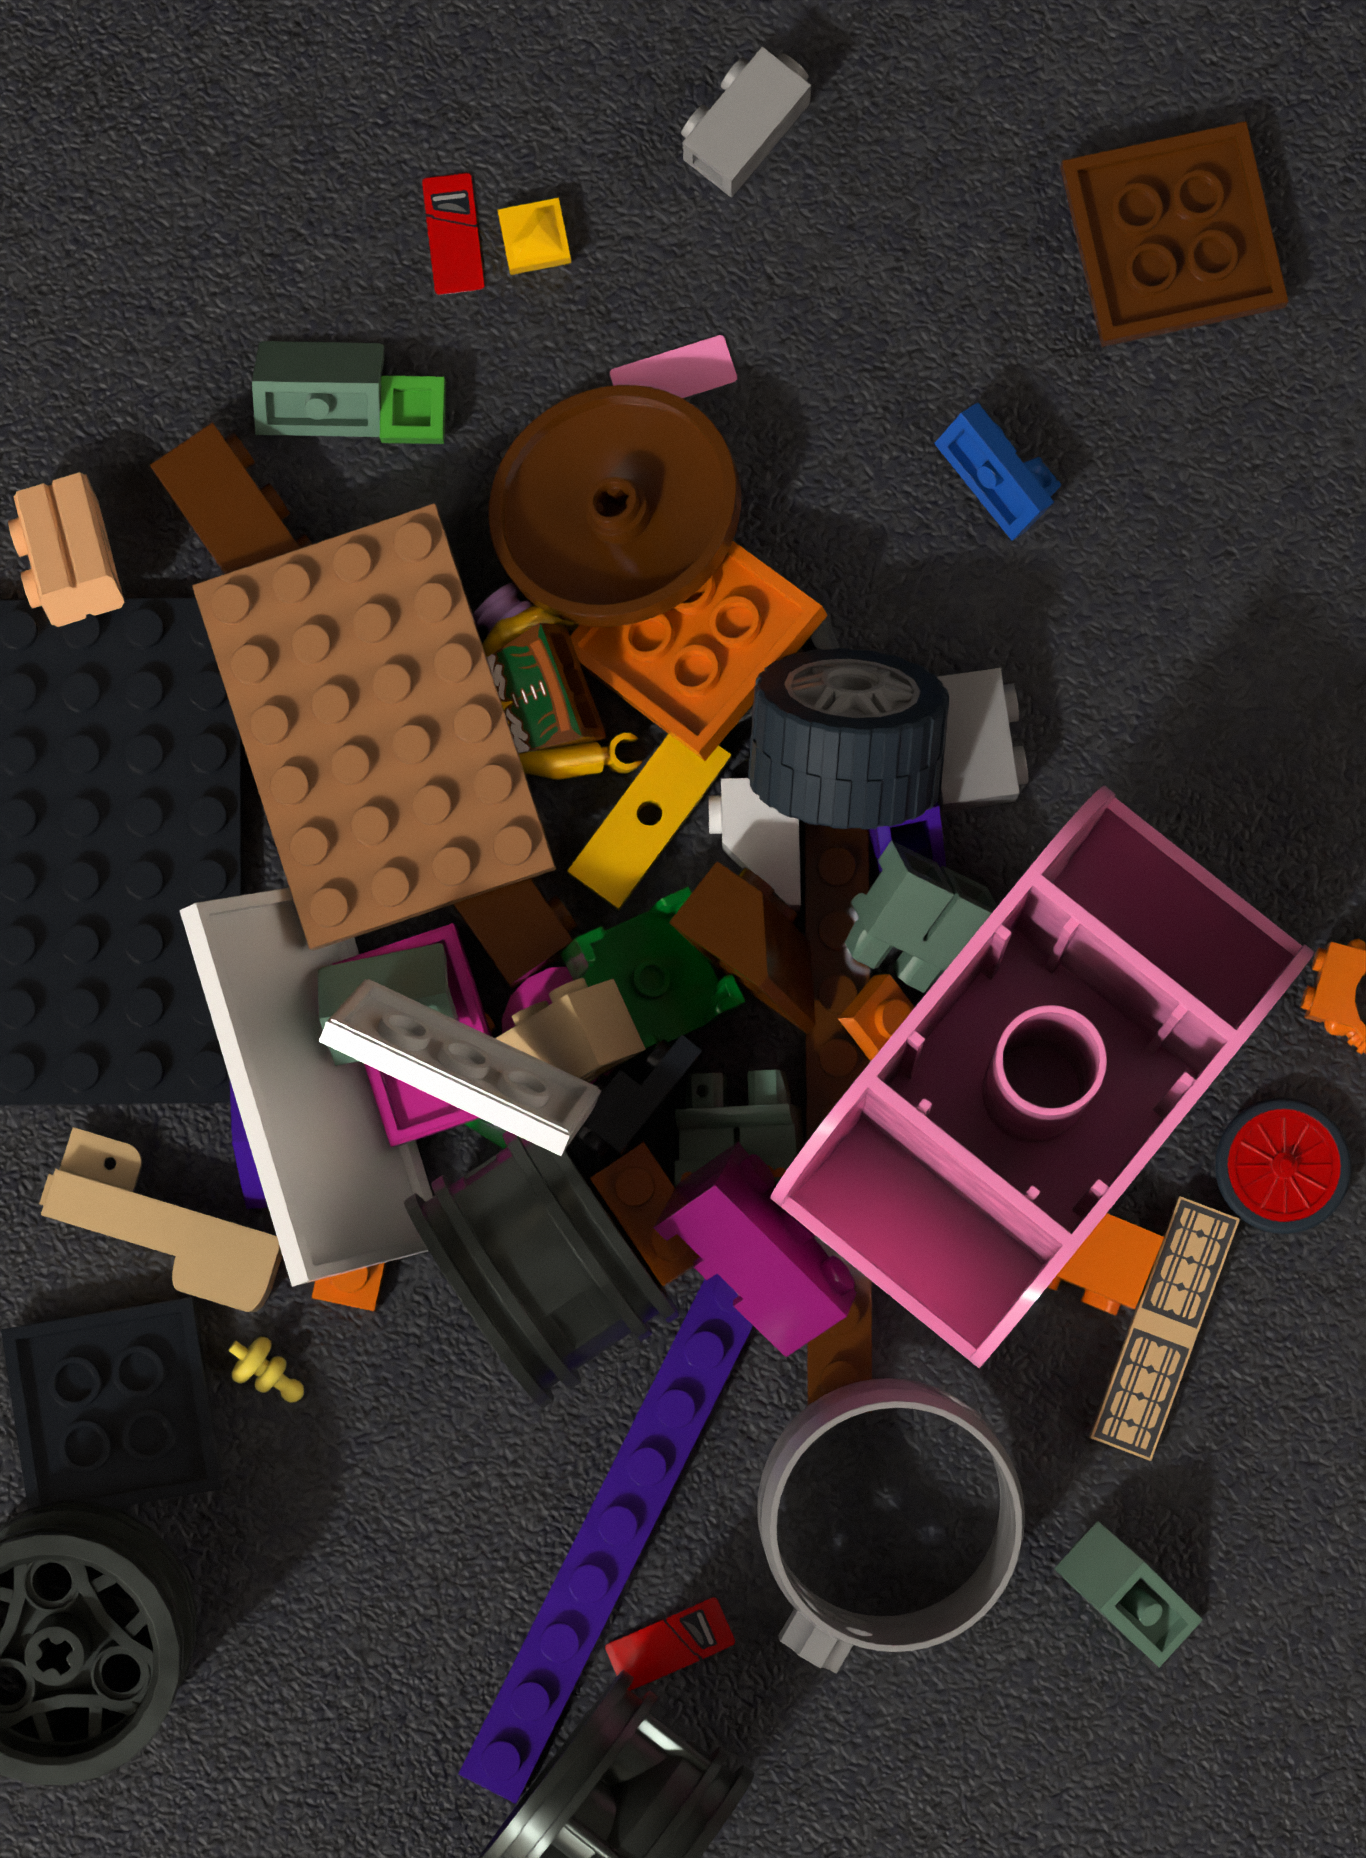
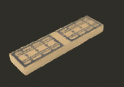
[1089,1196,1240,1461]

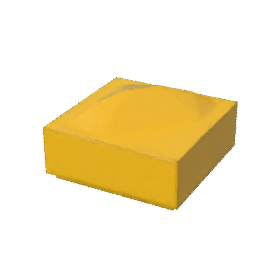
[497,197,571,275]

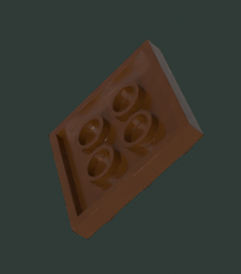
[1060,121,1288,347]

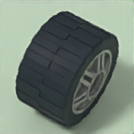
[748,648,949,829]

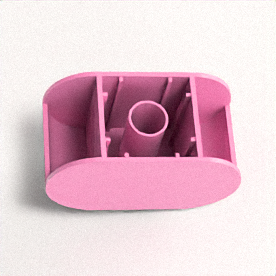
[770,785,1315,1368]

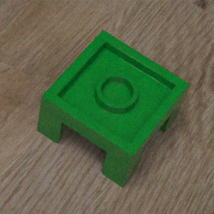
[561,887,746,1068]

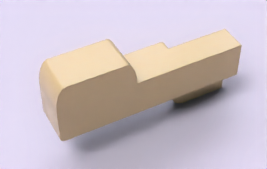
[39,1127,283,1312]

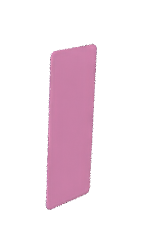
[610,335,737,399]

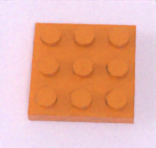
[570,541,828,761]

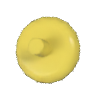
[228,1337,304,1403]

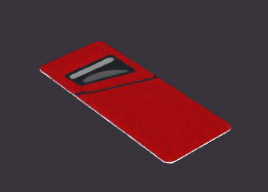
[422,173,484,295]

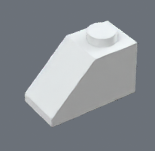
[709,778,801,911]

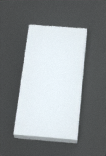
[319,979,601,1156]

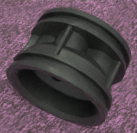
[478,1670,755,1858]

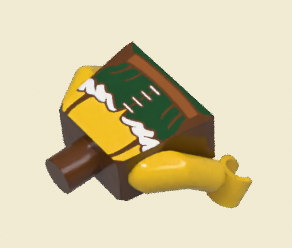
[482,605,642,780]

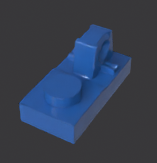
[934,402,1062,541]

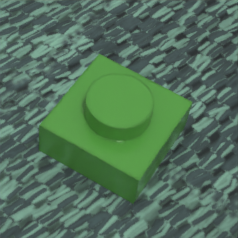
[380,376,446,444]

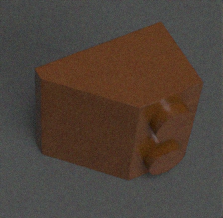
[669,861,816,1034]

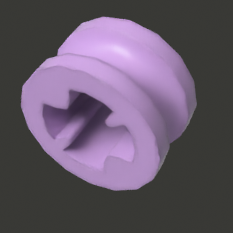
[473,583,533,636]

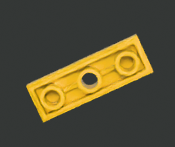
[567,734,732,910]

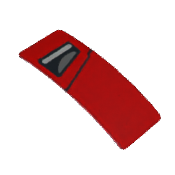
[605,1597,735,1691]

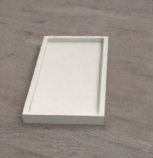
[180,888,433,1287]

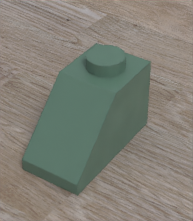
[1054,1521,1203,1668]

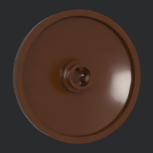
[489,385,741,627]

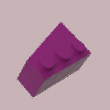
[653,1142,857,1357]

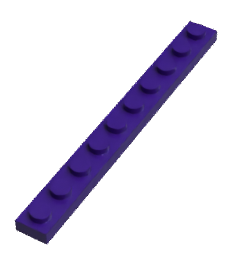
[458,1274,753,1804]

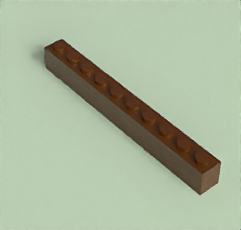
[150,422,578,990]

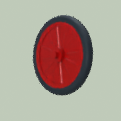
[1215,1098,1351,1234]

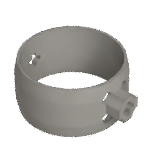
[757,1378,1025,1674]

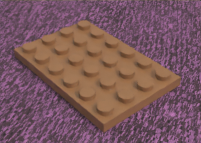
[192,503,556,951]

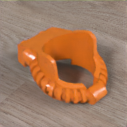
[1300,938,1366,1054]

